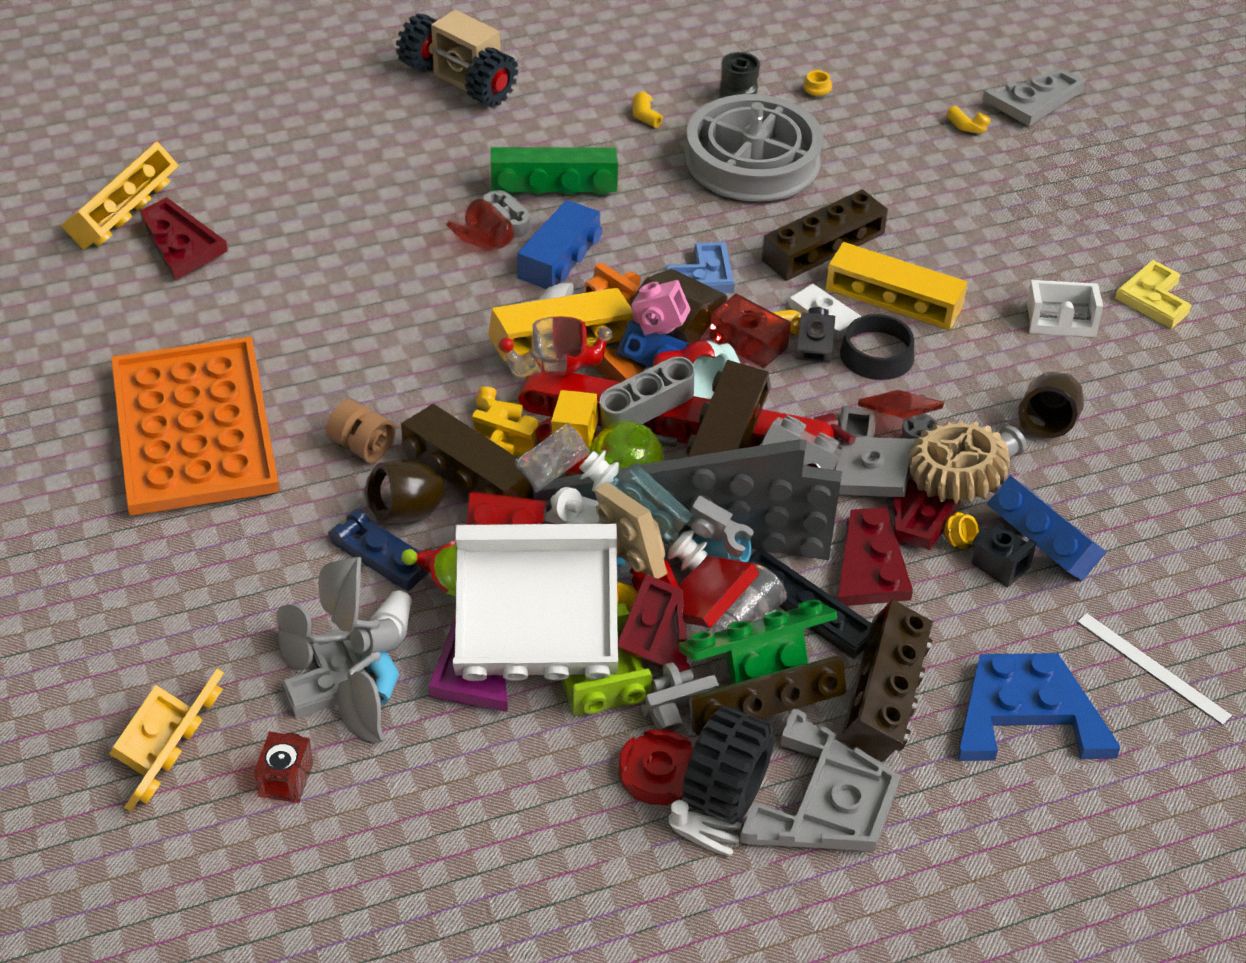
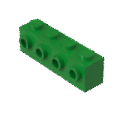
[490,147,618,195]

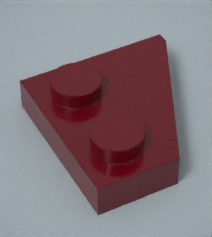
[894,479,961,550]
[618,574,690,672]

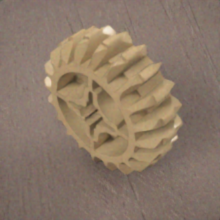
[909,420,1010,504]

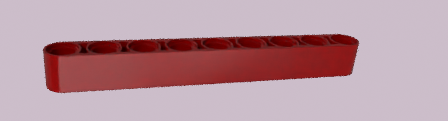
[518,367,834,468]

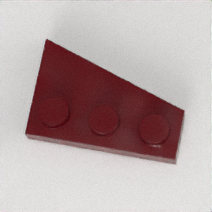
[837,507,913,606]

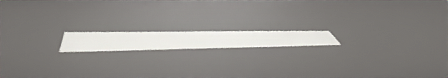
[1078,614,1232,724]

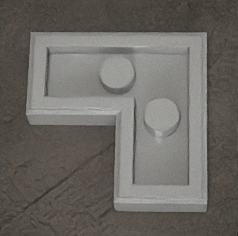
[281,629,366,719]

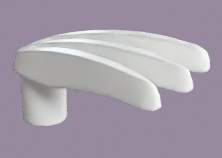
[669,800,741,856]

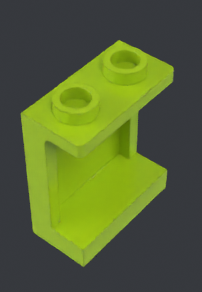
[561,602,652,716]

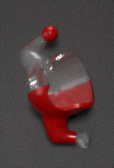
[498,316,612,378]

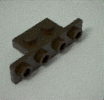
[689,655,846,736]

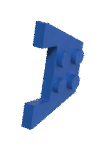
[958,653,1120,761]

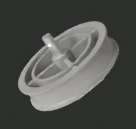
[685,94,823,201]

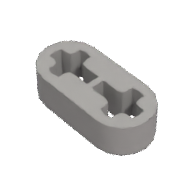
[483,190,530,237]

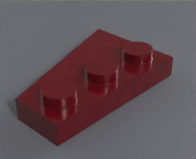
[140,197,228,281]

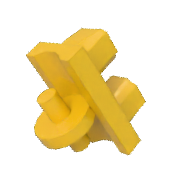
[472,405,538,458]

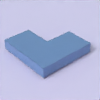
[665,242,734,293]

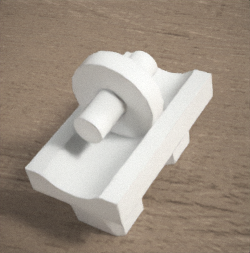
[545,487,604,524]

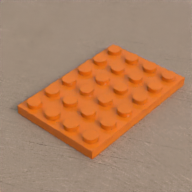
[111,336,280,516]

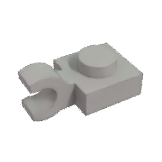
[684,495,754,557]

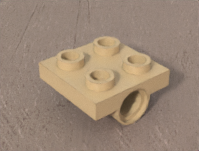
[594,482,667,579]

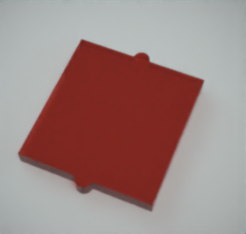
[858,390,944,419]

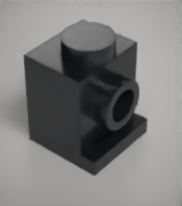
[796,307,836,363]
[971,524,1037,588]

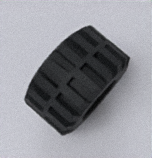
[683,706,774,825]

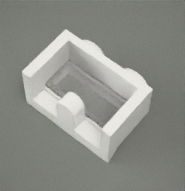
[1026,280,1103,337]

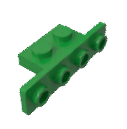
[678,600,837,685]

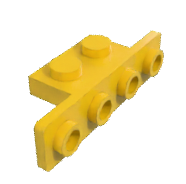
[109,668,224,812]

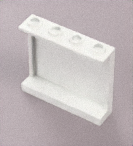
[453,524,618,681]

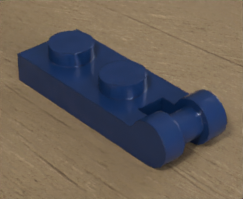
[328,509,429,592]

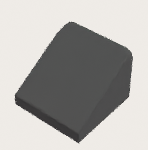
[837,406,878,442]

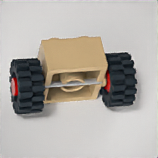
[396,9,518,107]

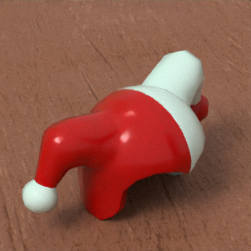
[653,340,740,399]

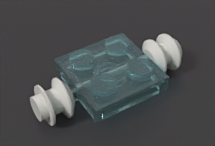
[579,450,708,571]

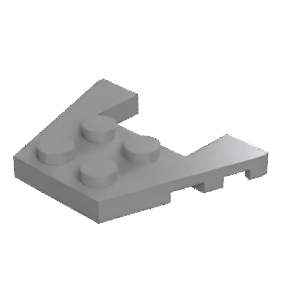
[740,709,901,851]

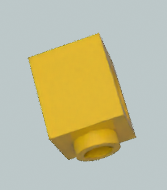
[551,390,598,451]

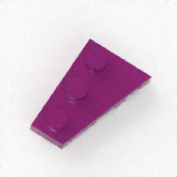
[429,614,508,712]

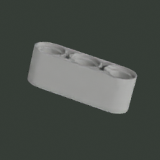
[600,357,695,434]

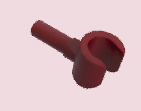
[814,413,856,444]

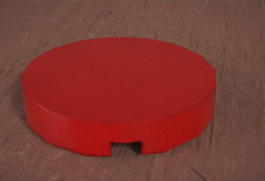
[618,729,694,805]

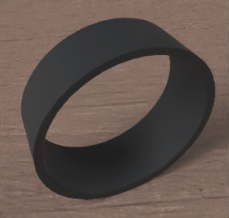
[840,314,914,380]

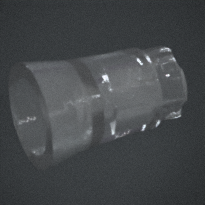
[704,563,787,633]

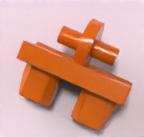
[584,262,641,321]

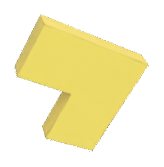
[1115,260,1191,329]

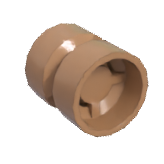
[326,399,396,463]

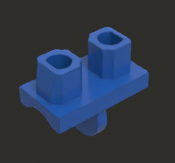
[616,320,687,367]

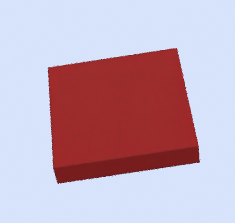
[679,555,759,628]

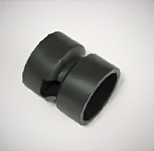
[719,52,760,98]

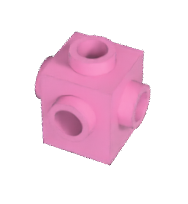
[632,280,691,335]

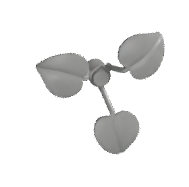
[276,557,400,743]

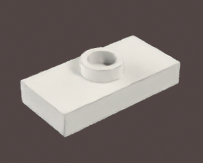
[789,284,861,340]

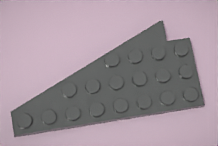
[534,439,842,560]

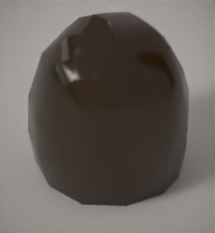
[1018,372,1084,438]
[364,460,445,524]

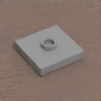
[835,437,914,497]

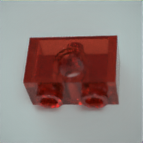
[710,293,791,368]

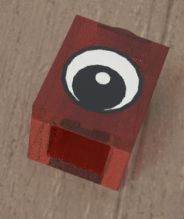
[254,731,313,803]

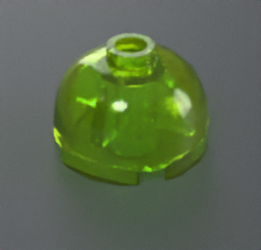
[588,420,663,468]

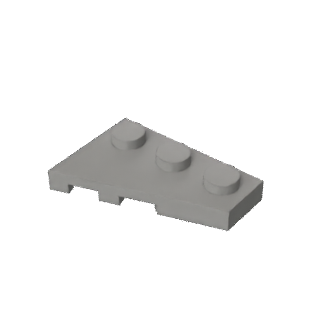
[982,69,1085,126]

